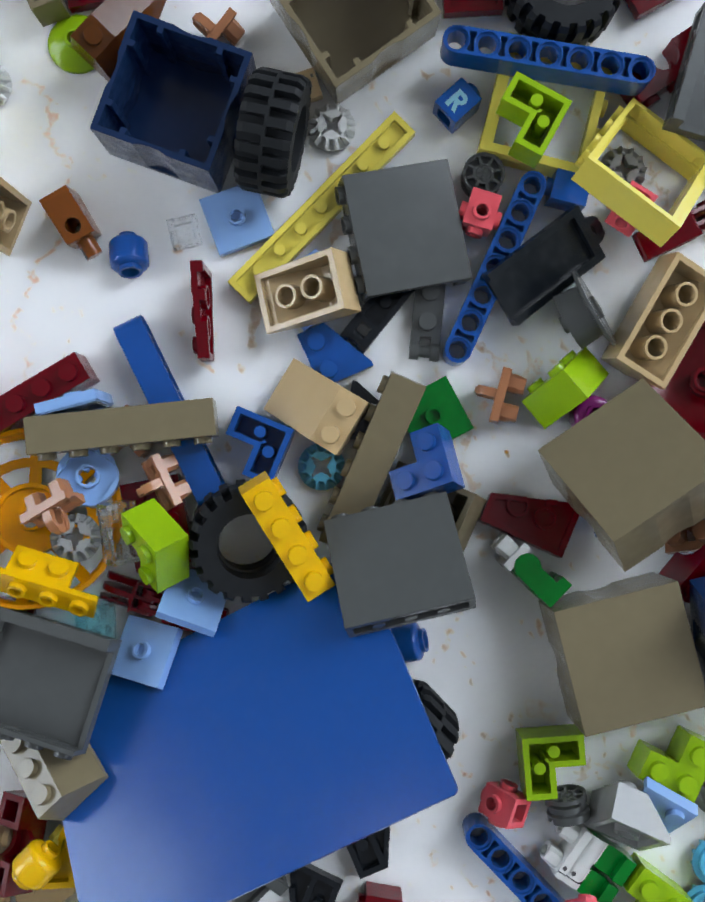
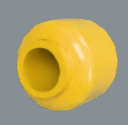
[12,839,61,890]

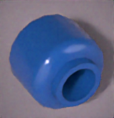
[108,231,149,279]
[391,622,429,663]

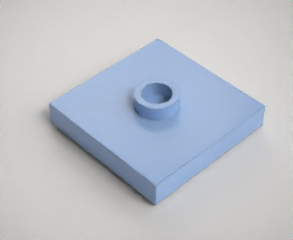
[199,185,274,257]
[33,388,114,416]
[154,568,226,637]
[111,614,184,690]

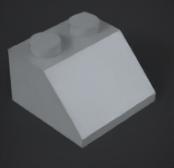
[584,780,671,851]

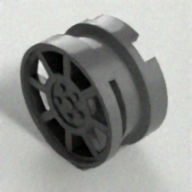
[460,152,505,197]
[544,784,591,827]

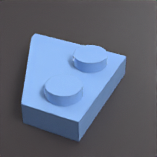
[642,776,698,833]

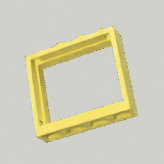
[477,32,612,177]
[571,97,705,247]

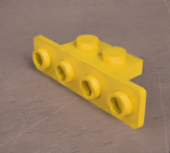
[0,545,99,618]

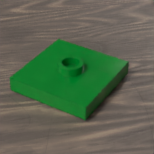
[407,376,474,440]

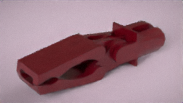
[631,200,705,263]
[99,570,230,633]

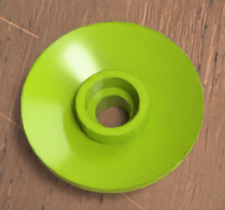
[48,14,94,74]

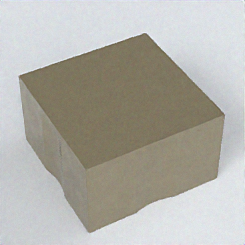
[270,0,442,104]
[538,378,705,572]
[538,572,705,737]

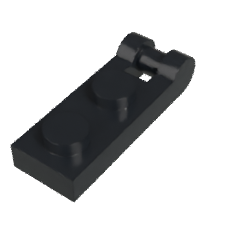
[340,290,415,354]

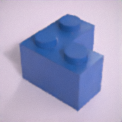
[225,406,296,479]
[389,423,465,500]

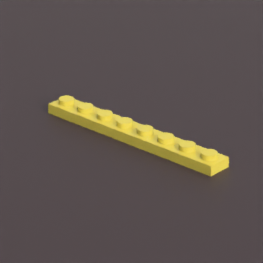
[227,111,416,304]

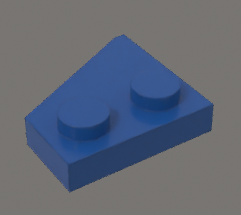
[297,323,373,383]

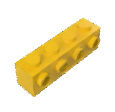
[238,471,335,602]

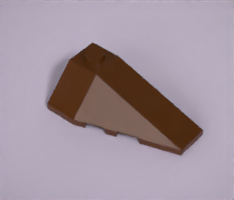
[70,0,167,82]

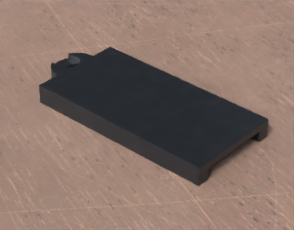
[482,206,606,326]

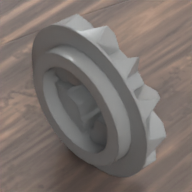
[600,146,647,185]
[50,513,101,562]

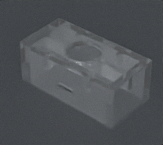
[96,499,140,567]

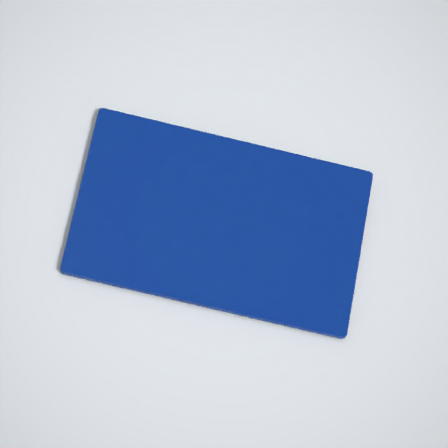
[62,563,458,902]

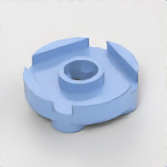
[56,449,119,508]

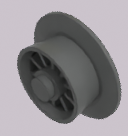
[553,270,617,349]

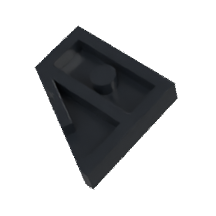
[347,826,390,879]

